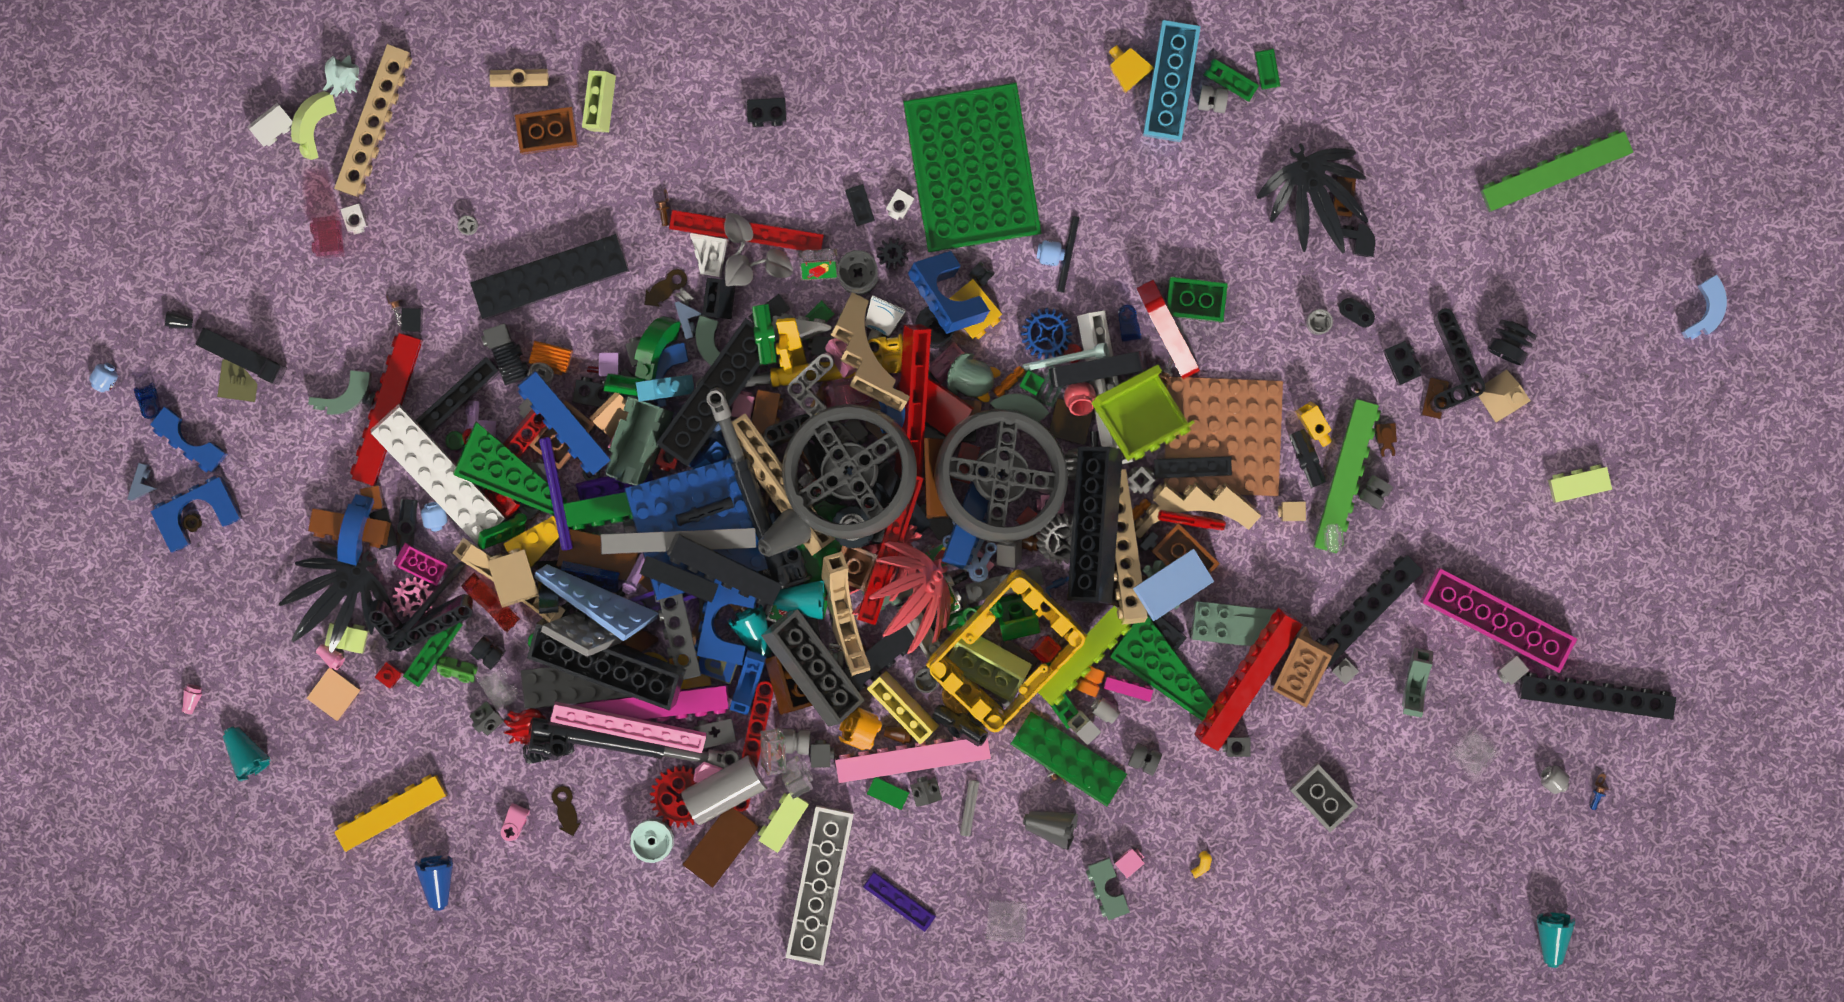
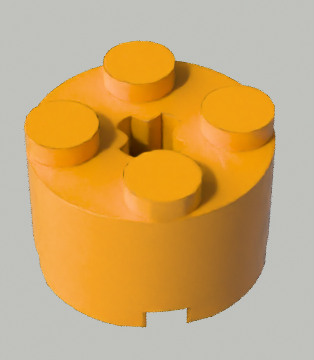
[839,707,882,750]

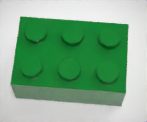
[1166,277,1228,323]

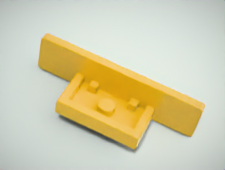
[776,318,807,374]

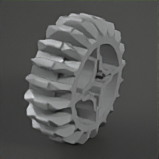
[1037,513,1073,565]

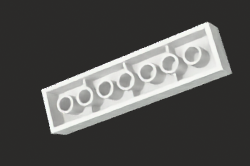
[371,404,505,544]
[786,805,854,965]

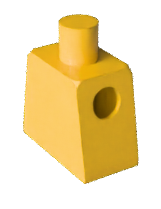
[1109,45,1154,93]
[1294,401,1332,447]

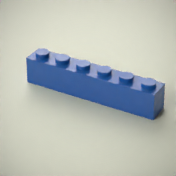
[517,371,610,475]
[941,468,1003,570]

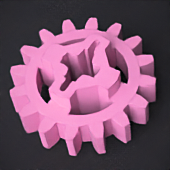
[392,577,433,618]

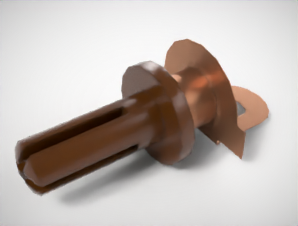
[655,189,670,226]

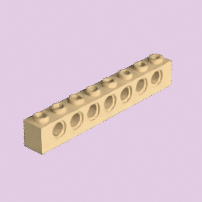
[334,44,412,197]
[732,414,835,555]
[1114,469,1148,625]

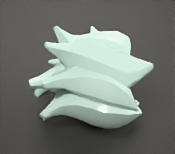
[323,55,359,97]

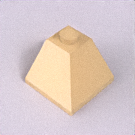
[1475,369,1531,422]

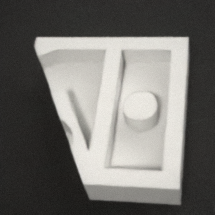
[690,233,728,278]

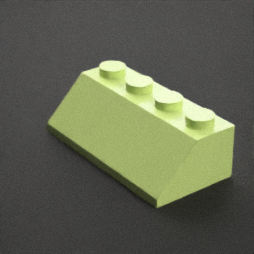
[948,636,1032,703]

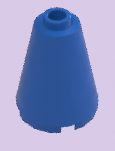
[415,855,453,911]

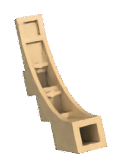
[1134,482,1261,538]
[453,537,565,622]
[822,552,870,676]

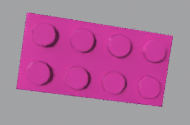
[393,543,448,586]
[1103,675,1154,702]

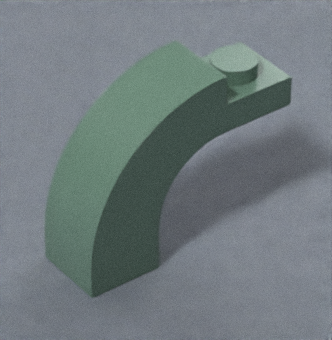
[696,316,720,366]
[308,370,372,415]
[985,394,1049,427]
[1402,647,1433,718]

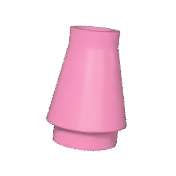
[316,644,345,670]
[182,684,202,714]

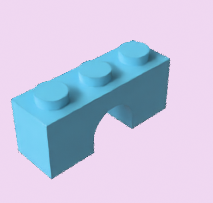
[636,374,694,402]

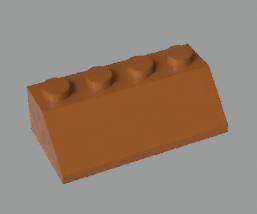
[924,438,952,519]

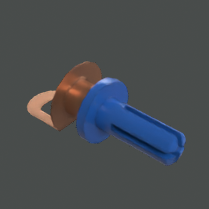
[1590,774,1609,810]

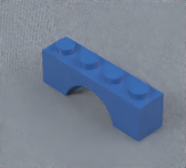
[150,407,227,473]

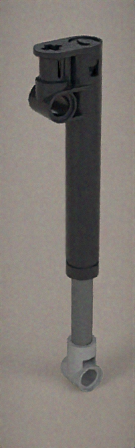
[707,387,812,589]
[526,717,739,769]

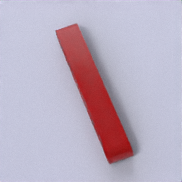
[733,681,774,811]

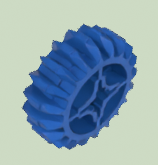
[1021,308,1073,359]

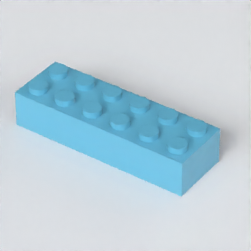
[1143,20,1201,142]

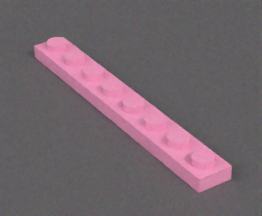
[550,701,706,753]

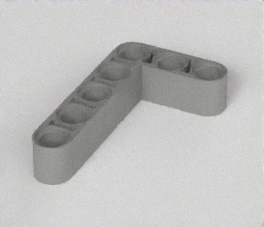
[788,353,859,444]

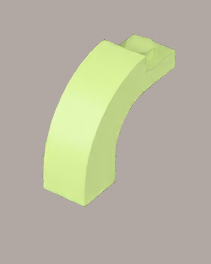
[291,91,337,160]

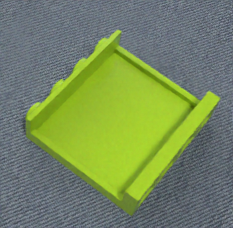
[1091,365,1195,461]

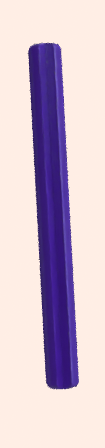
[539,437,573,550]

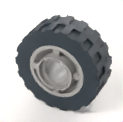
[832,506,874,548]

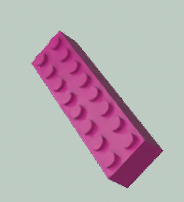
[1420,568,1577,673]
[574,684,730,721]

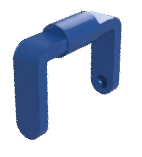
[1045,577,1069,598]

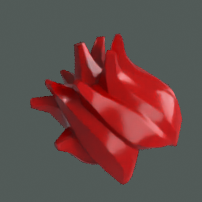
[504,708,546,745]

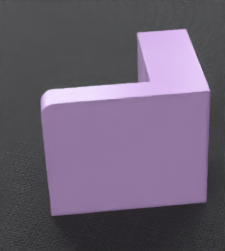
[599,353,620,376]

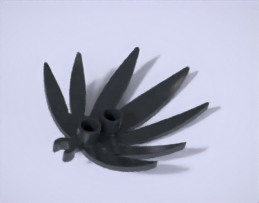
[1257,143,1368,254]
[279,541,393,653]

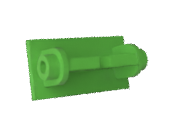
[437,656,478,683]

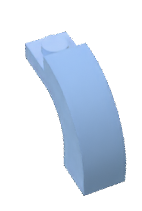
[1681,275,1727,339]

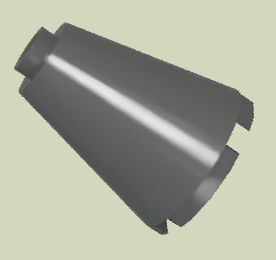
[758,508,811,557]
[1023,811,1078,850]

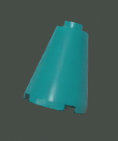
[773,581,824,619]
[728,604,772,658]
[223,726,271,781]
[1536,912,1575,968]

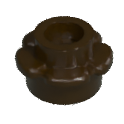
[183,513,202,532]

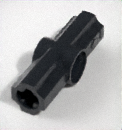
[1289,429,1326,488]
[396,499,418,556]
[932,704,988,747]

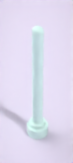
[1022,343,1110,371]

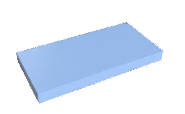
[1133,549,1214,621]

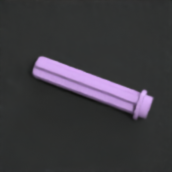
[622,552,645,595]

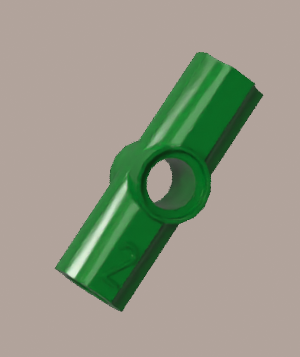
[752,304,776,365]
[947,600,1003,631]

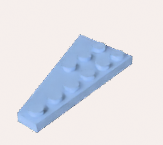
[534,564,659,641]

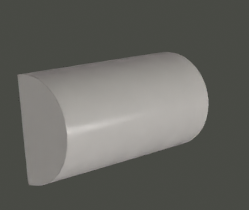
[681,755,767,825]

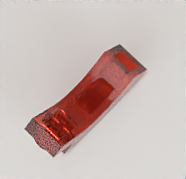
[461,572,520,632]

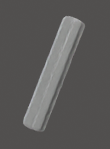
[960,780,979,837]

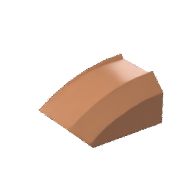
[841,546,877,592]

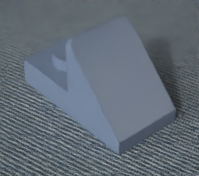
[675,301,702,340]
[127,463,158,501]

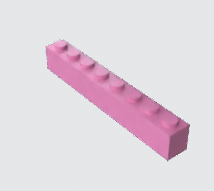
[835,737,991,783]

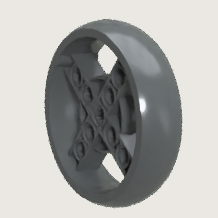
[782,404,917,539]
[934,409,1068,542]

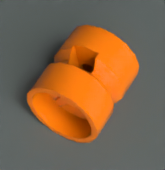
[1075,666,1106,697]

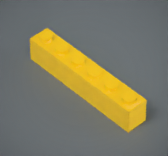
[334,774,448,852]

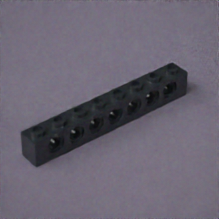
[1316,555,1424,671]
[1518,672,1676,720]

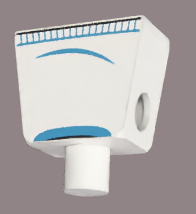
[865,295,906,344]

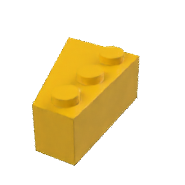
[504,516,559,569]

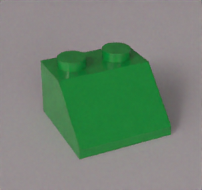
[998,594,1041,642]

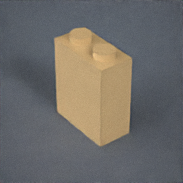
[487,548,539,608]

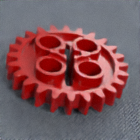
[650,765,697,828]

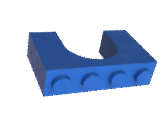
[908,251,990,334]
[150,476,243,553]
[695,582,757,665]

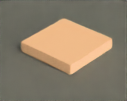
[590,393,628,439]
[307,668,361,721]

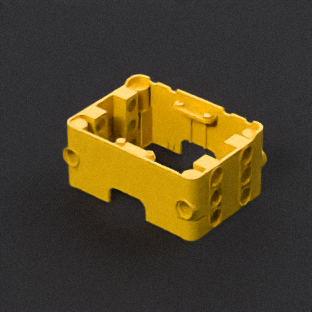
[925,569,1088,732]

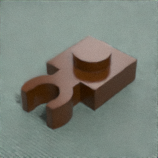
[1376,423,1397,457]

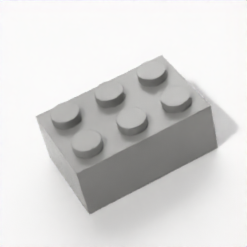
[1289,763,1358,832]

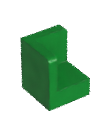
[1019,370,1045,396]

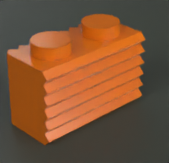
[529,341,573,375]

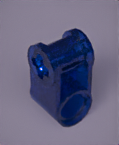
[1118,305,1141,342]
[134,382,161,420]

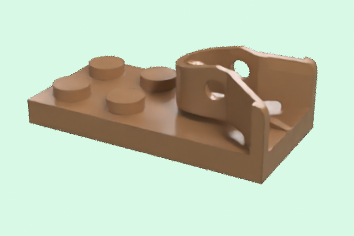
[1272,626,1339,708]

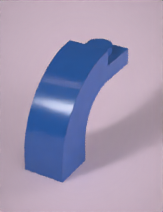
[646,343,689,408]
[337,494,374,565]
[729,651,766,716]

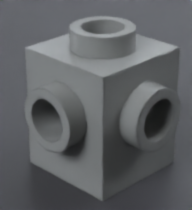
[1128,466,1155,494]

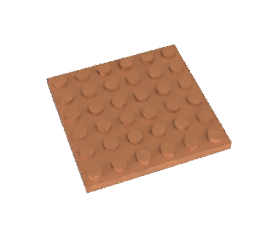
[1163,377,1283,496]

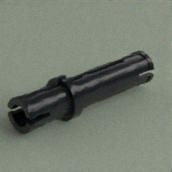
[675,496,734,527]

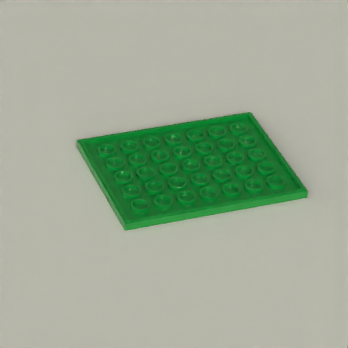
[903,83,1042,253]

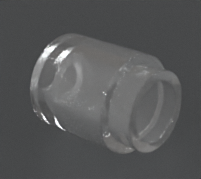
[1323,523,1344,552]

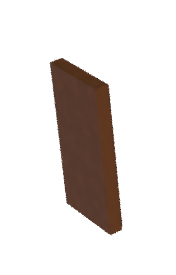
[556,529,638,580]
[682,808,759,888]

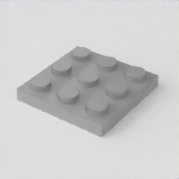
[541,612,622,656]

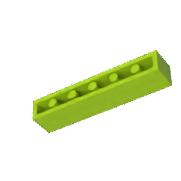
[1038,606,1131,706]

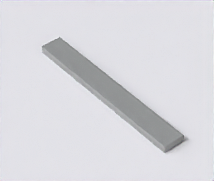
[600,528,756,554]

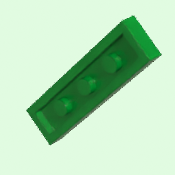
[403,622,464,687]

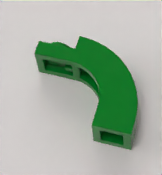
[634,316,680,380]

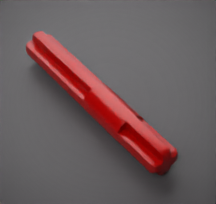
[1157,510,1226,531]

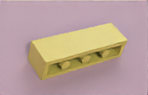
[867,671,939,744]

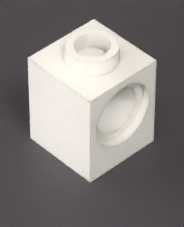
[886,189,914,220]
[341,204,368,235]

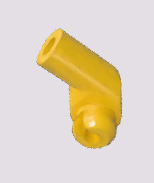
[1191,851,1212,879]

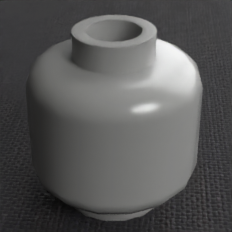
[1540,765,1569,794]

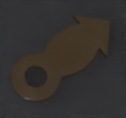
[644,269,687,307]
[552,786,581,836]

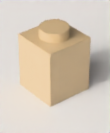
[1278,502,1306,521]

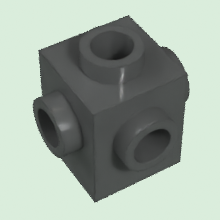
[470,701,504,736]
[910,776,942,807]

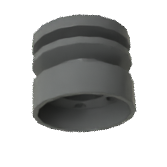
[837,250,879,295]

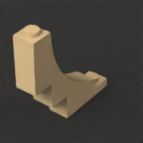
[831,292,910,412]

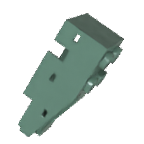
[606,396,674,486]
[1190,601,1276,646]

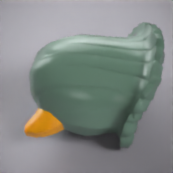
[947,353,1001,402]

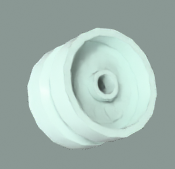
[630,819,674,863]

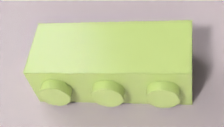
[582,70,616,133]
[1548,464,1612,503]
[758,791,809,853]

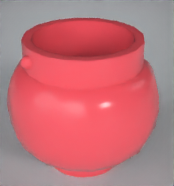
[1064,382,1096,416]

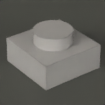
[1332,658,1359,685]

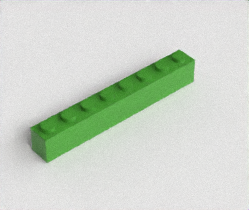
[1480,130,1634,212]
[1313,399,1381,553]

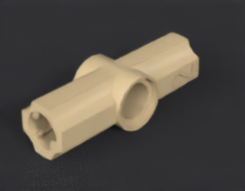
[490,69,549,88]

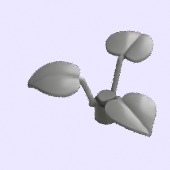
[724,213,793,286]

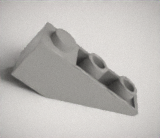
[772,314,832,341]

